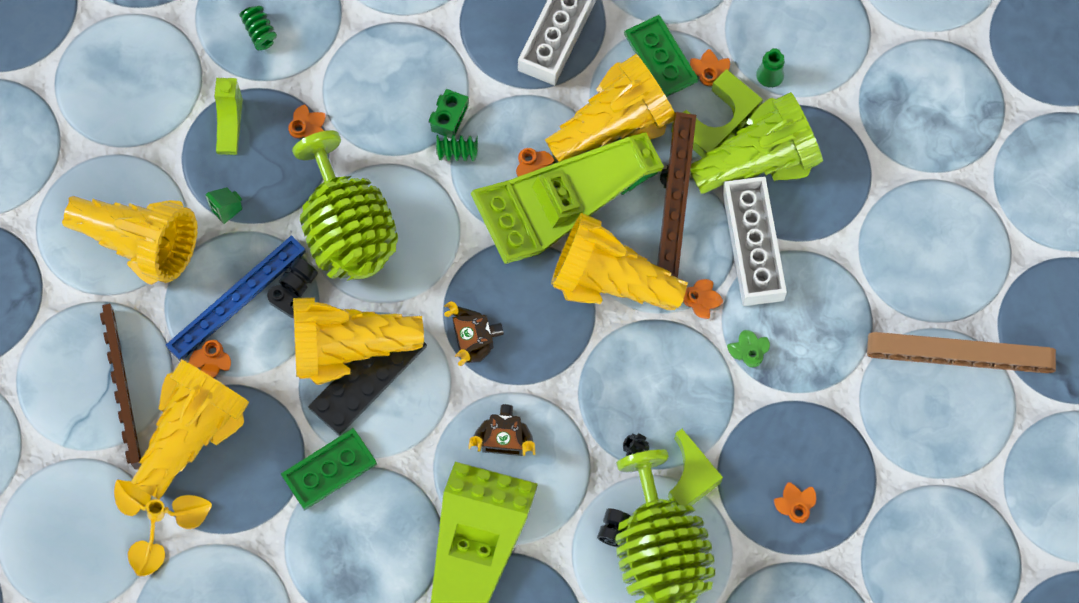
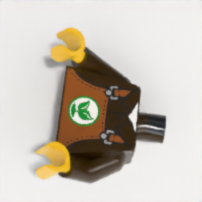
[444,301,504,366]
[468,404,535,456]

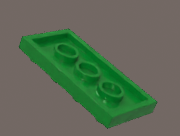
[624,14,698,97]
[281,428,377,511]

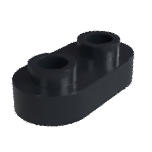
[267,285,301,318]

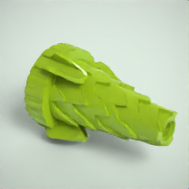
[690,92,823,194]

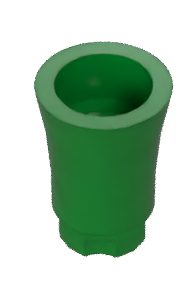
[756,48,785,88]

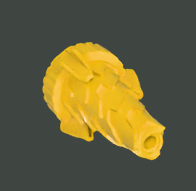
[545,54,675,162]
[62,196,198,285]
[551,213,688,310]
[293,298,424,385]
[131,359,249,500]

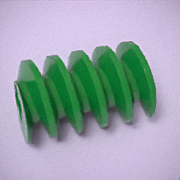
[239,6,277,51]
[436,135,478,161]

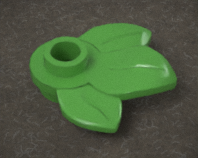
[727,330,770,367]

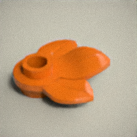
[690,49,730,86]
[288,105,326,138]
[516,148,554,177]
[683,279,723,319]
[188,340,231,378]
[774,482,816,524]

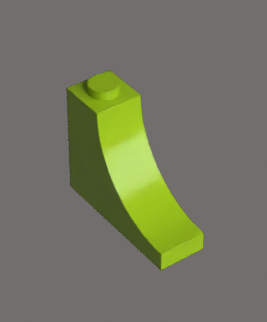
[214,77,243,155]
[668,428,723,507]

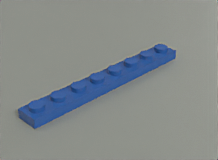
[166,235,306,361]

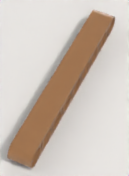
[867,332,1056,373]

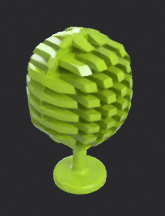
[292,130,398,281]
[615,449,715,603]

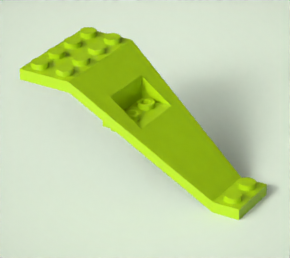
[471,132,664,264]
[431,462,538,603]

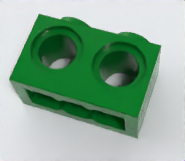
[429,89,469,139]

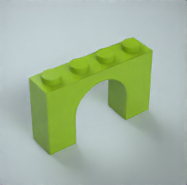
[671,69,763,158]

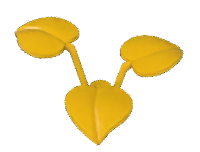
[114,480,212,577]

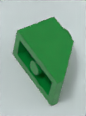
[205,187,243,224]

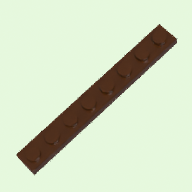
[657,112,697,278]
[100,303,142,470]

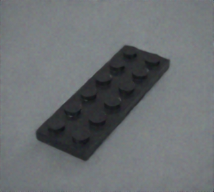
[308,342,427,436]

